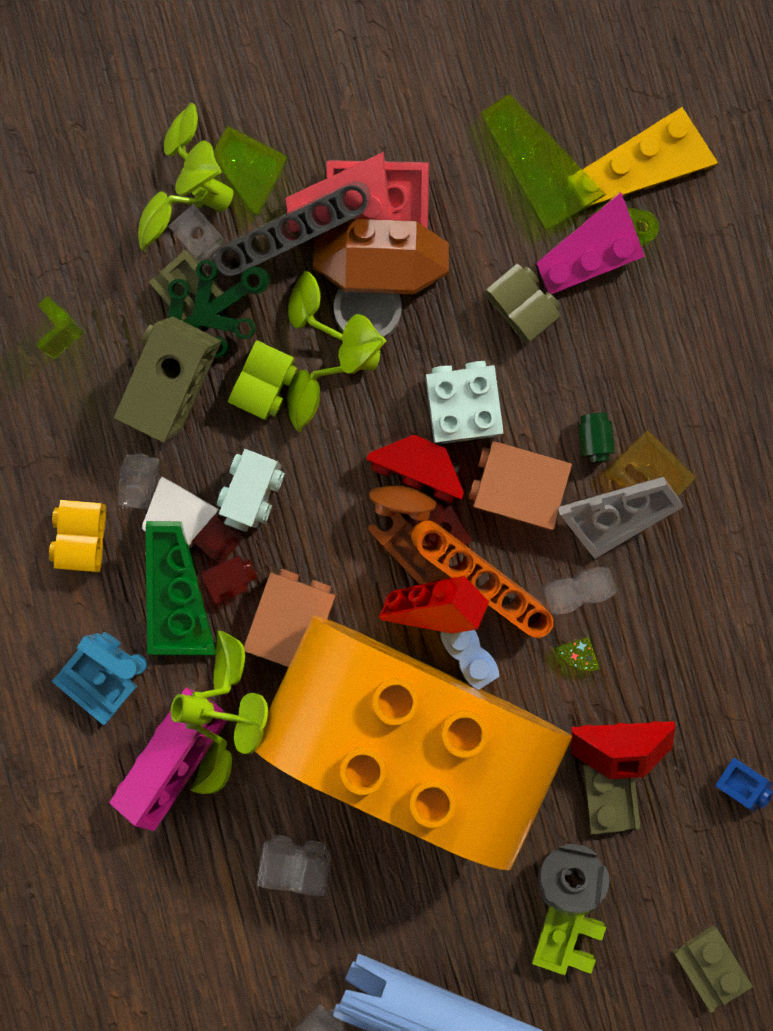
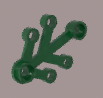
[168,260,270,357]

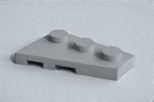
[558,477,683,559]

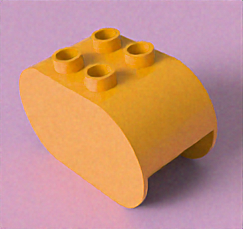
[255,615,572,870]

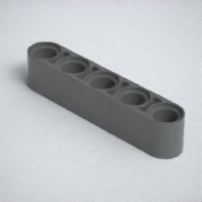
[215,181,371,276]

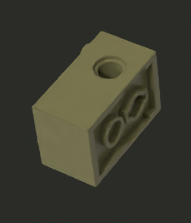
[114,317,222,443]

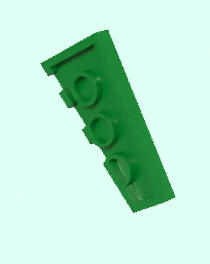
[146,521,216,655]

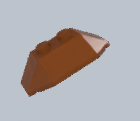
[313,219,449,294]

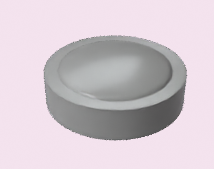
[334,289,402,339]

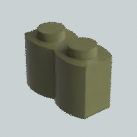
[484,263,561,345]

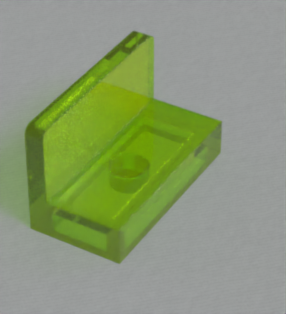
[36,296,85,359]

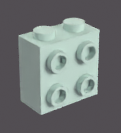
[425,361,504,445]
[217,449,285,532]

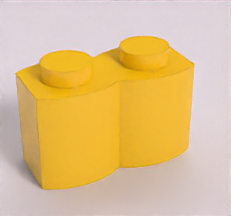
[49,500,106,572]

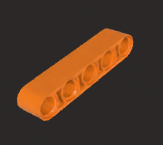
[411,520,554,638]

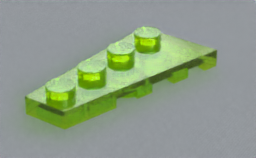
[481,94,607,230]

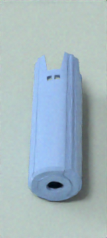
[333,953,543,1031]

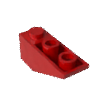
[379,576,489,634]

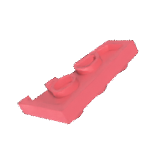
[285,152,391,232]
[327,160,429,229]

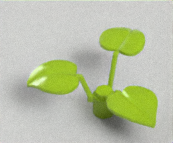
[138,103,233,252]
[287,271,386,432]
[171,630,268,794]

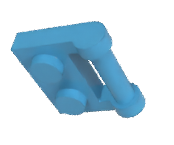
[77,632,147,679]

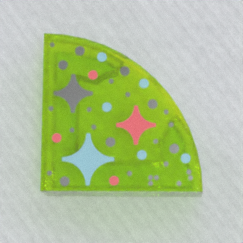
[556,636,600,671]

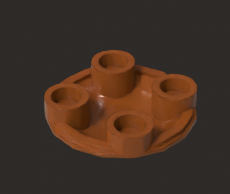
[369,485,437,521]

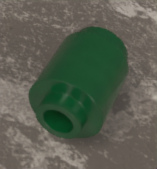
[578,413,616,463]

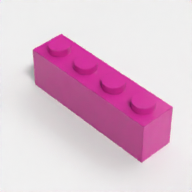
[109,688,228,831]

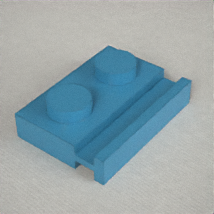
[52,649,138,725]

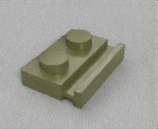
[149,250,224,330]
[582,764,641,834]
[673,925,753,1013]

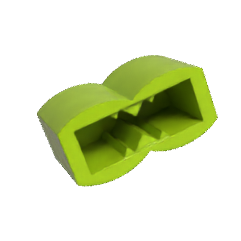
[228,340,298,421]

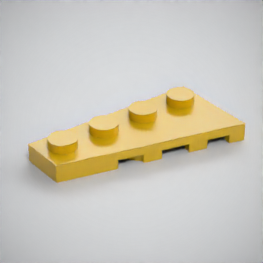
[567,107,718,209]

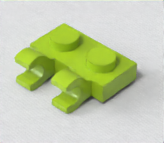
[532,906,606,975]

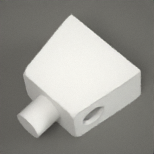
[142,477,220,554]

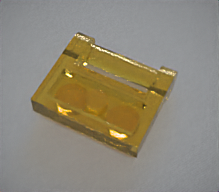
[604,430,696,496]

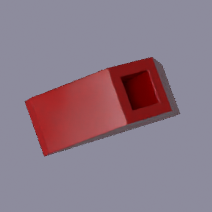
[366,435,464,504]
[570,721,675,779]

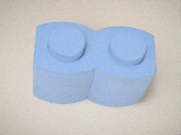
[439,630,499,690]

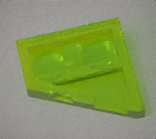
[214,125,288,216]

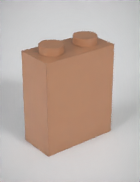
[468,441,572,531]
[244,568,336,667]

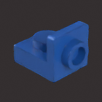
[715,758,773,812]

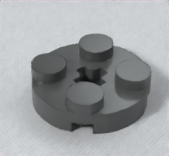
[538,844,609,916]

